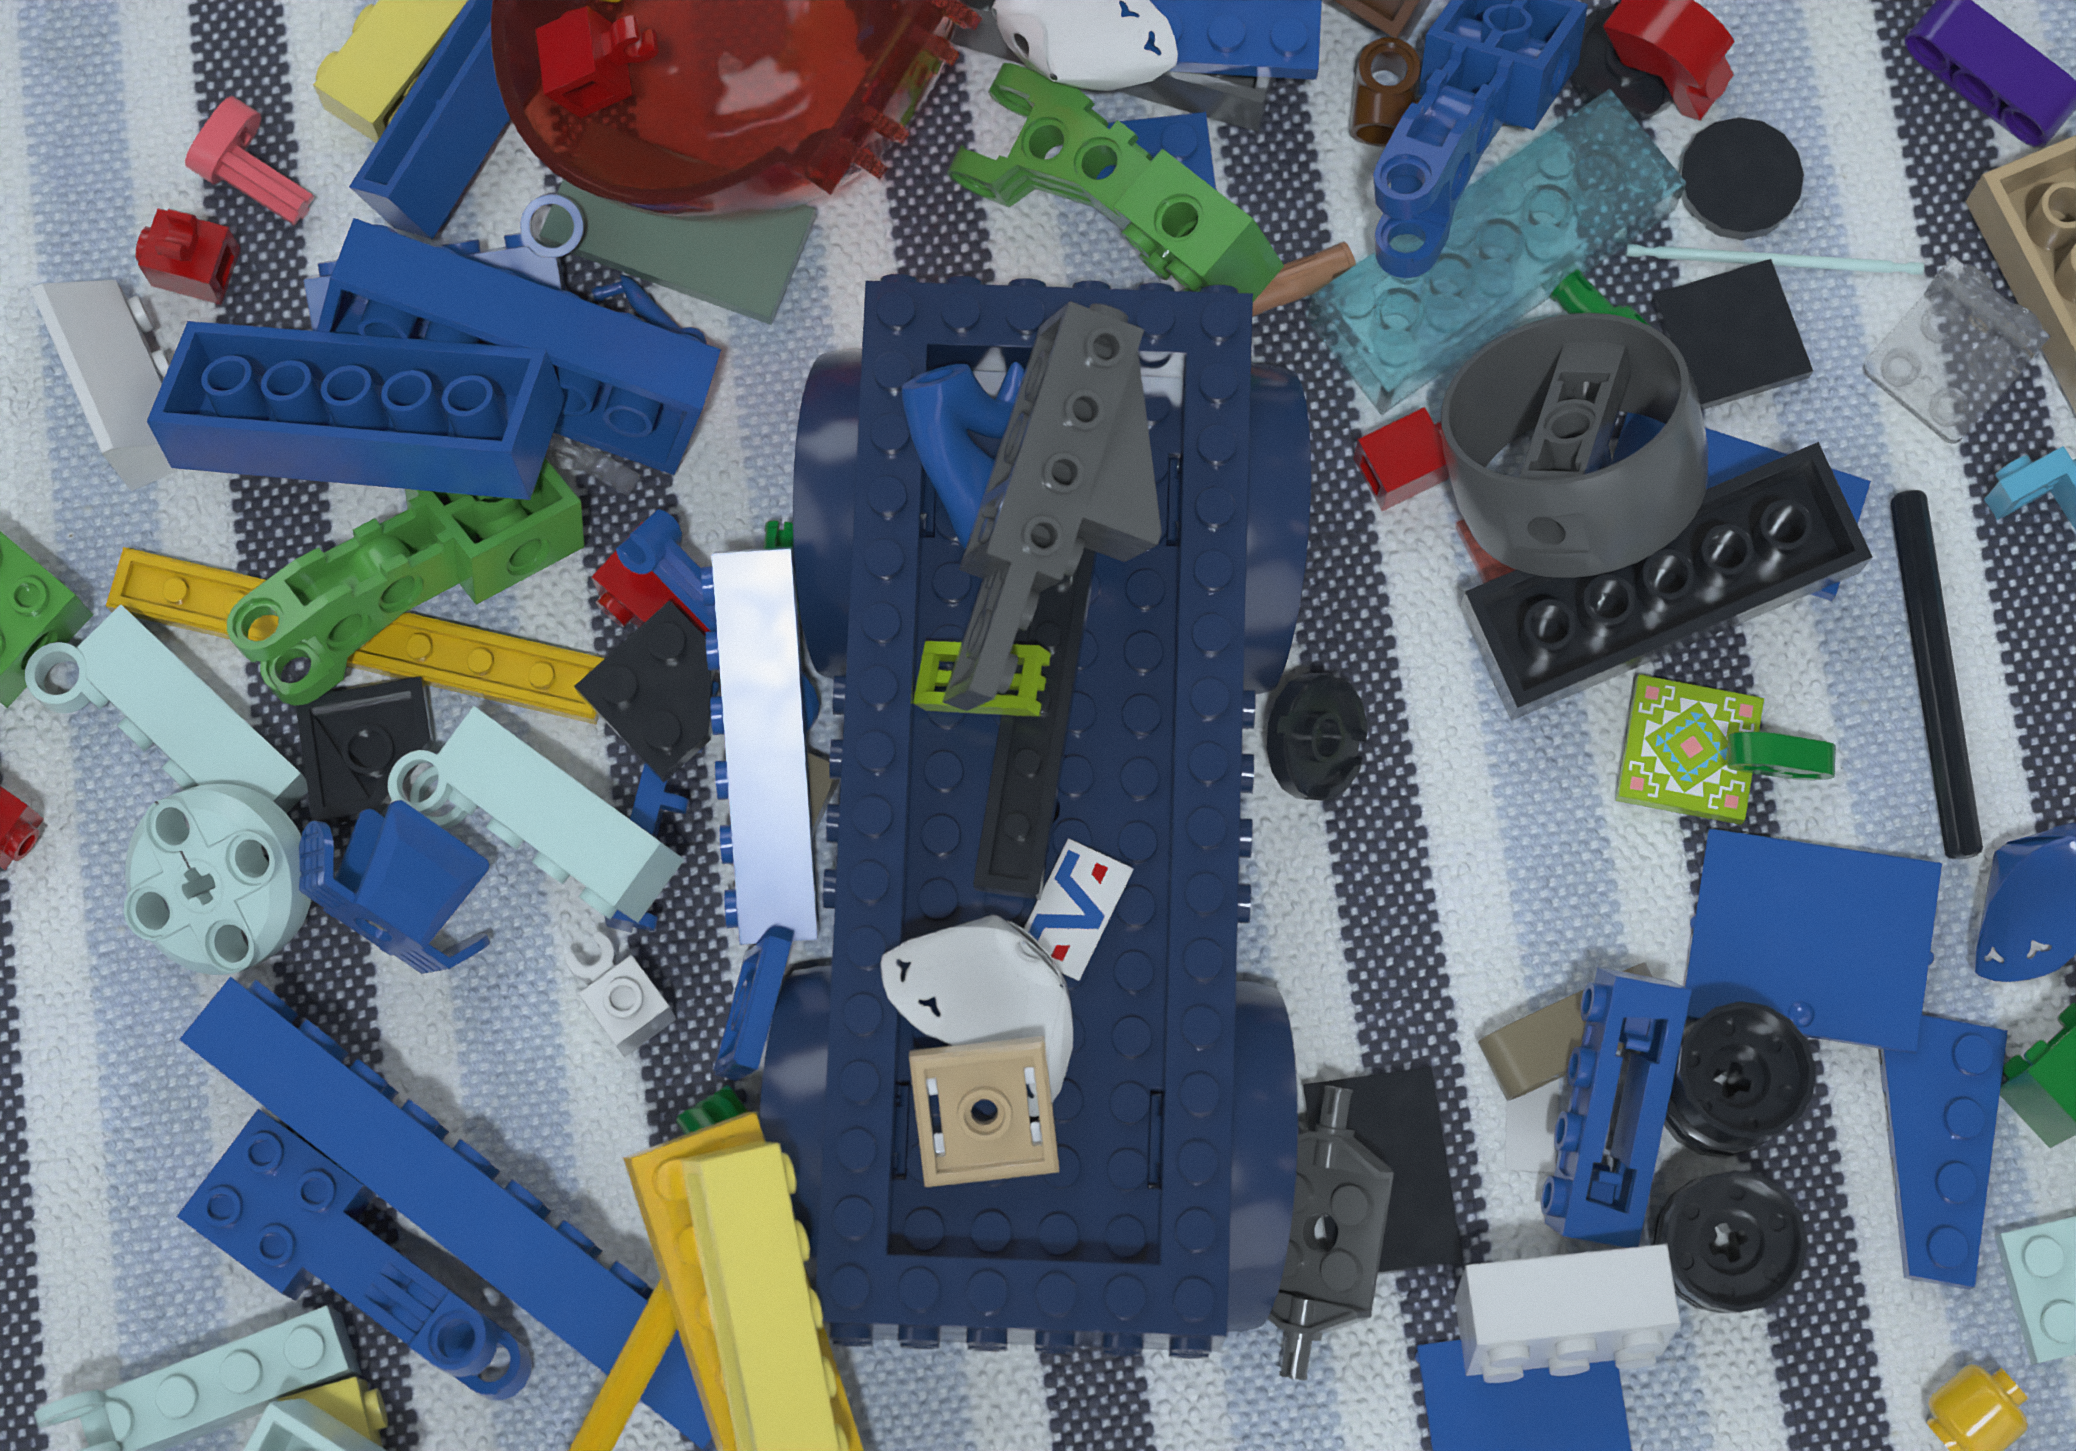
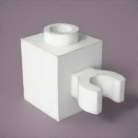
[564,931,676,1058]

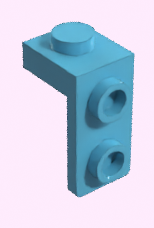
[1984,446,2076,531]

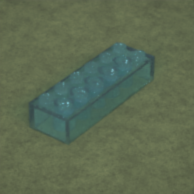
[1307,89,1687,416]

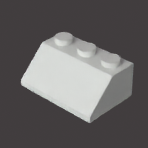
[30,280,181,491]

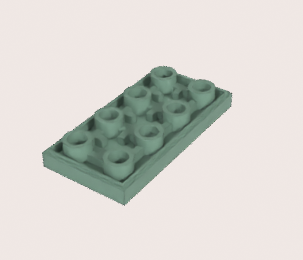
[539,127,816,325]

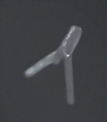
[545,435,641,497]

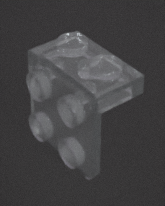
[1862,256,2051,444]

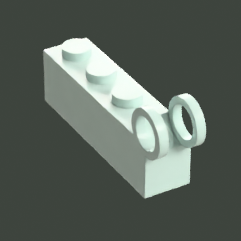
[388,706,685,923]
[34,1306,362,1451]

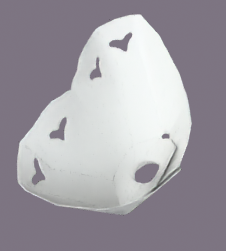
[991,0,1178,91]
[881,915,1073,1117]

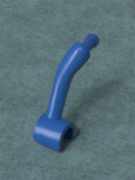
[592,275,707,344]

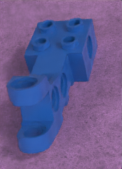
[1373,0,1588,278]
[176,1108,532,1401]

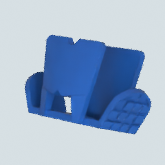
[299,800,491,974]

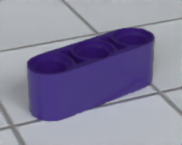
[1904,0,2076,148]

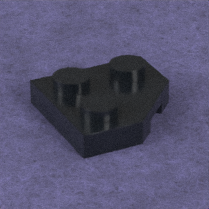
[574,600,715,783]
[296,677,434,825]

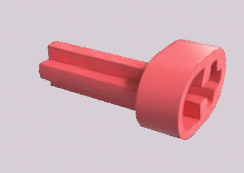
[185,96,314,226]

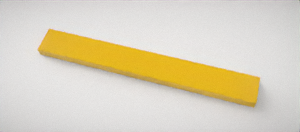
[105,547,605,725]

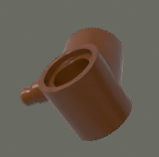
[1350,37,1421,147]

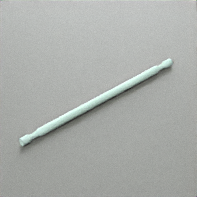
[1626,244,1924,275]

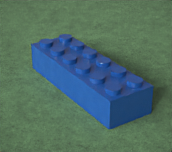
[317,218,721,475]
[147,321,565,500]

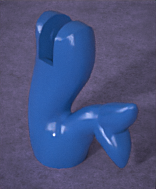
[901,362,1025,550]

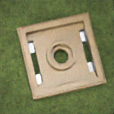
[909,1036,1059,1187]

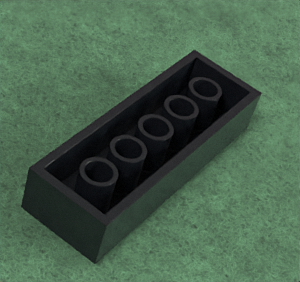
[1460,442,1873,721]

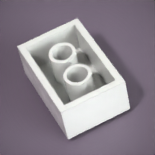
[1455,1244,1680,1383]

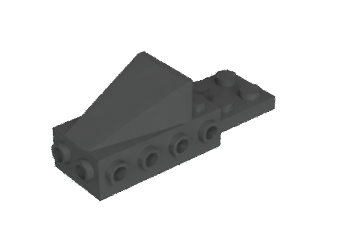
[942,301,1162,711]

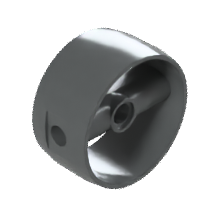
[1441,313,1709,578]

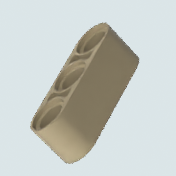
[1478,962,1653,1101]

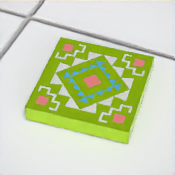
[1615,675,1764,825]

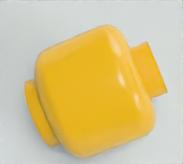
[1926,1364,2029,1451]

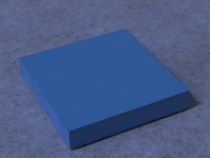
[713,936,792,1081]

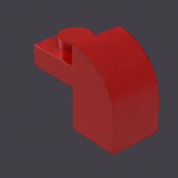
[1603,0,1735,121]

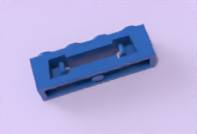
[1541,967,1692,1248]

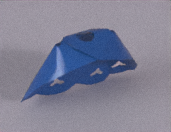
[1975,822,2076,982]

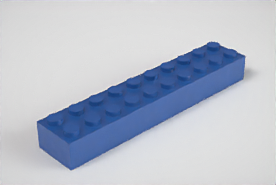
[179,977,717,1451]

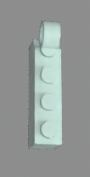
[25,604,308,814]

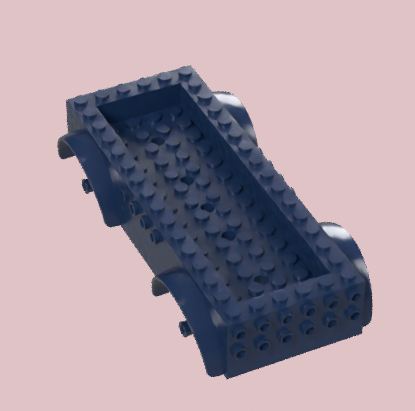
[759,274,1311,1359]

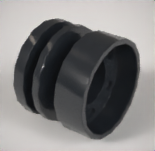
[1664,1001,1816,1159]
[1651,1170,1808,1313]

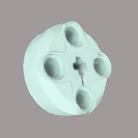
[124,784,311,975]

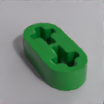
[1727,732,1836,780]

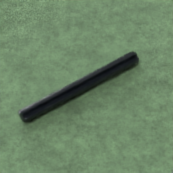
[1890,490,1983,859]

